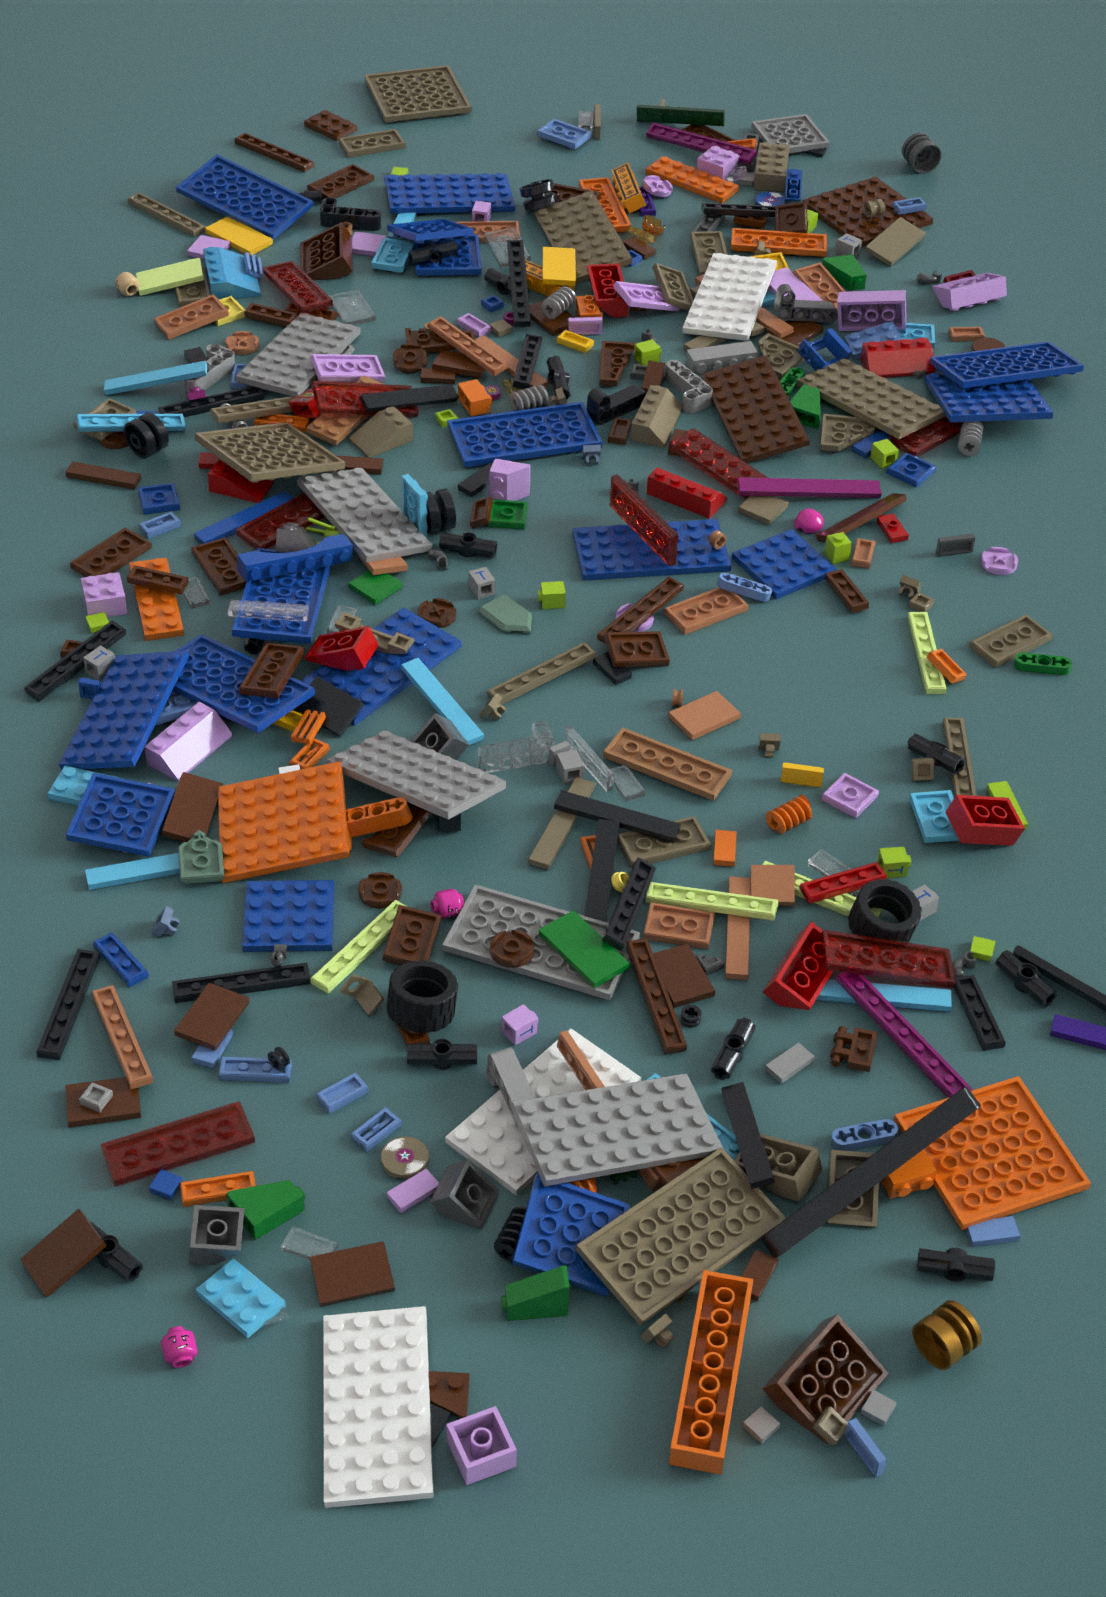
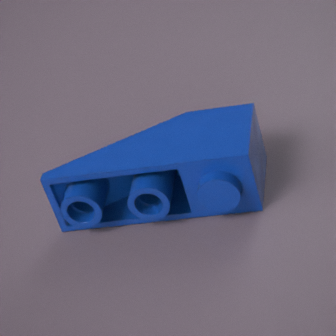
[785,169,802,201]

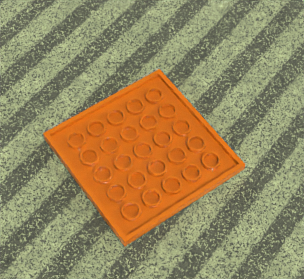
[218,761,350,883]
[894,1076,1091,1230]

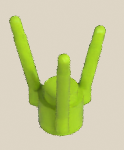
[305,518,340,544]

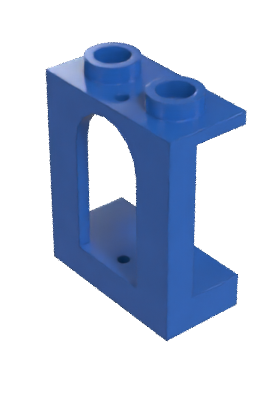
[797,328,853,371]

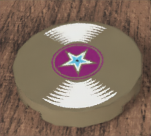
[381,1136,429,1180]

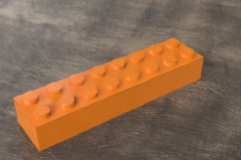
[668,1270,754,1475]

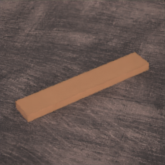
[428,316,508,376]
[475,335,549,388]
[725,876,751,980]
[91,985,154,1089]

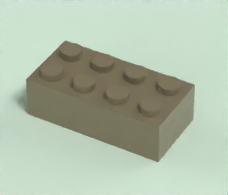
[753,142,790,193]

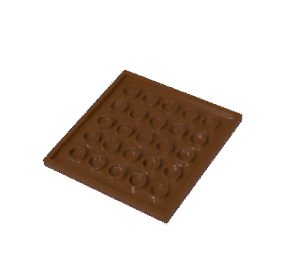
[802,177,933,248]

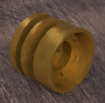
[912,1300,982,1370]

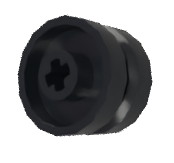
[519,179,558,211]
[123,412,169,459]
[426,489,456,534]

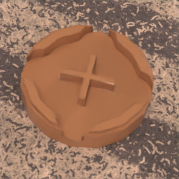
[225,331,259,355]

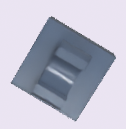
[581,445,601,465]
[151,906,180,937]

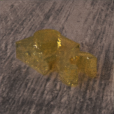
[627,225,656,244]

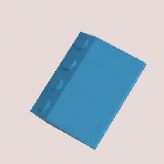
[203,247,261,300]

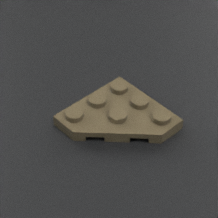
[758,333,805,379]
[820,414,875,452]

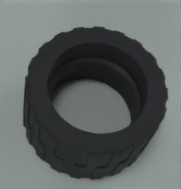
[848,879,922,953]
[386,960,458,1033]

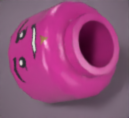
[430,889,464,919]
[161,1326,198,1368]

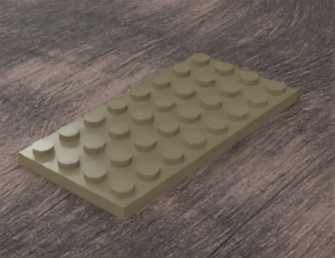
[534,191,633,284]
[797,359,946,439]
[575,1147,786,1326]

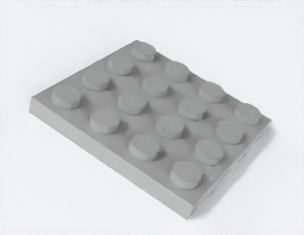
[751,114,830,154]

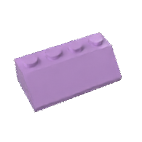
[933,273,1007,311]
[145,702,232,781]

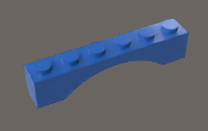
[237,534,353,582]

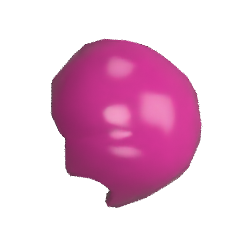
[794,508,824,534]

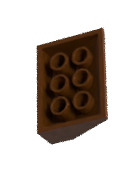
[300,222,353,280]
[762,1314,889,1444]

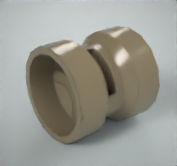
[863,199,885,218]

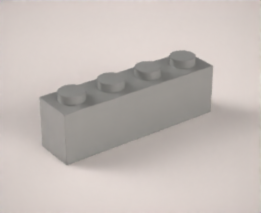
[686,341,758,375]

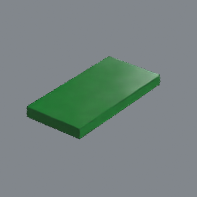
[539,910,630,989]

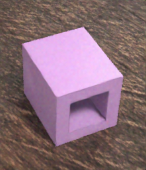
[472,201,491,221]
[501,1004,538,1046]

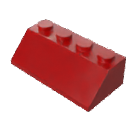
[587,263,629,318]
[860,338,935,378]
[646,468,727,519]
[763,921,846,1010]

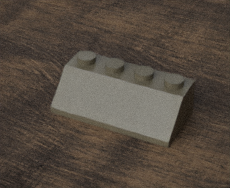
[631,385,683,448]

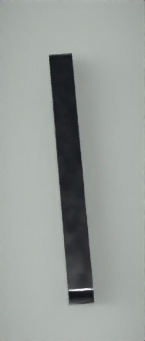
[760,1086,981,1258]

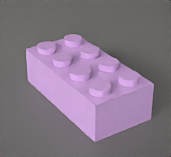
[837,290,906,331]

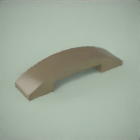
[335,612,414,654]

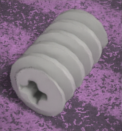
[541,287,576,319]
[510,385,549,411]
[958,421,983,457]

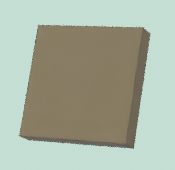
[738,496,789,525]

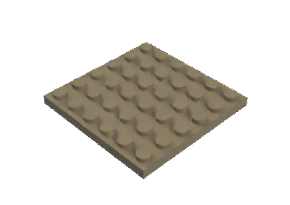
[364,65,471,123]
[194,422,345,482]

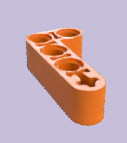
[346,797,413,852]

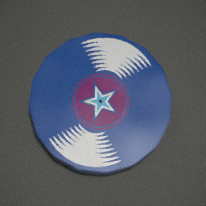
[755,192,786,206]

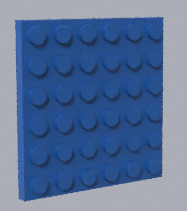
[924,373,1053,422]

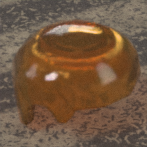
[641,215,665,237]

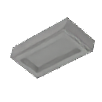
[765,1042,815,1084]

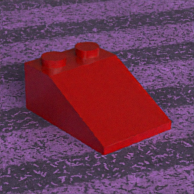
[208,458,274,503]
[305,626,378,671]

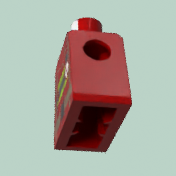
[288,386,333,418]

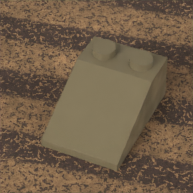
[349,406,413,458]
[734,1133,822,1202]
[827,1150,879,1227]

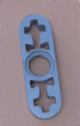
[717,573,772,602]
[831,1119,898,1151]

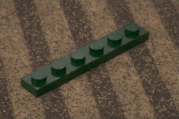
[636,105,725,127]

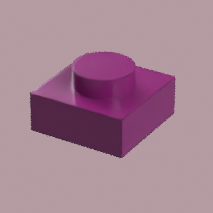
[186,387,206,400]

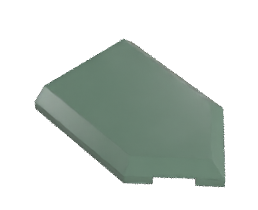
[478,594,532,634]
[178,830,224,884]

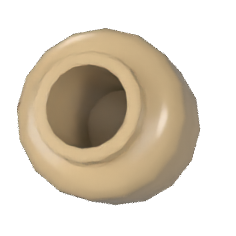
[115,272,140,296]

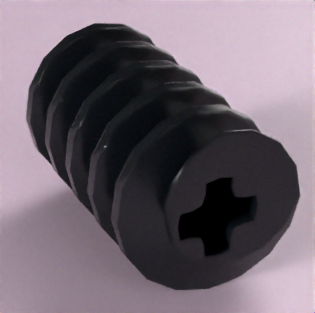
[494,1206,526,1263]

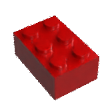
[945,795,1025,846]

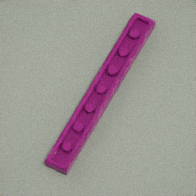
[646,123,757,165]
[737,477,882,498]
[836,966,973,1098]

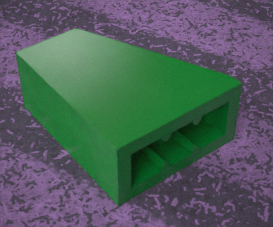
[822,254,867,291]
[790,384,821,429]
[226,1180,305,1240]
[500,1266,570,1321]

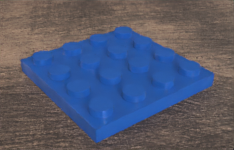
[387,219,474,243]
[415,234,482,276]
[732,529,837,599]
[66,773,175,857]
[242,880,334,952]
[511,1172,630,1297]

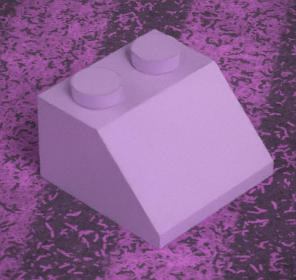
[489,459,530,501]

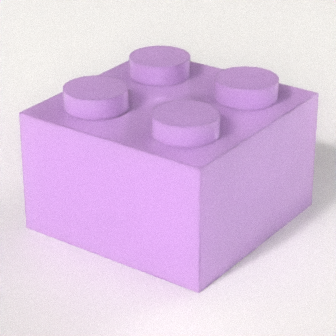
[697,146,739,180]
[81,572,127,617]
[446,1406,517,1486]

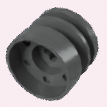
[902,132,942,174]

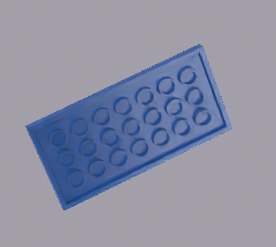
[176,154,314,240]
[384,173,515,214]
[930,341,1084,389]
[447,402,602,467]
[572,519,732,580]
[232,548,331,644]
[301,607,461,726]
[172,634,315,733]
[58,651,189,770]

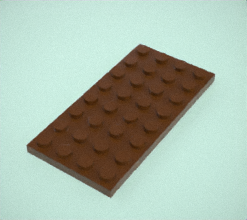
[701,356,810,465]

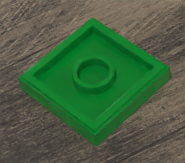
[488,499,528,530]
[348,570,403,605]

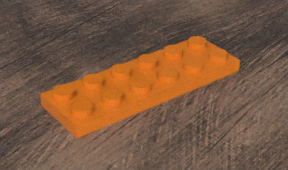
[645,156,739,203]
[579,177,631,233]
[731,228,827,257]
[129,557,184,641]

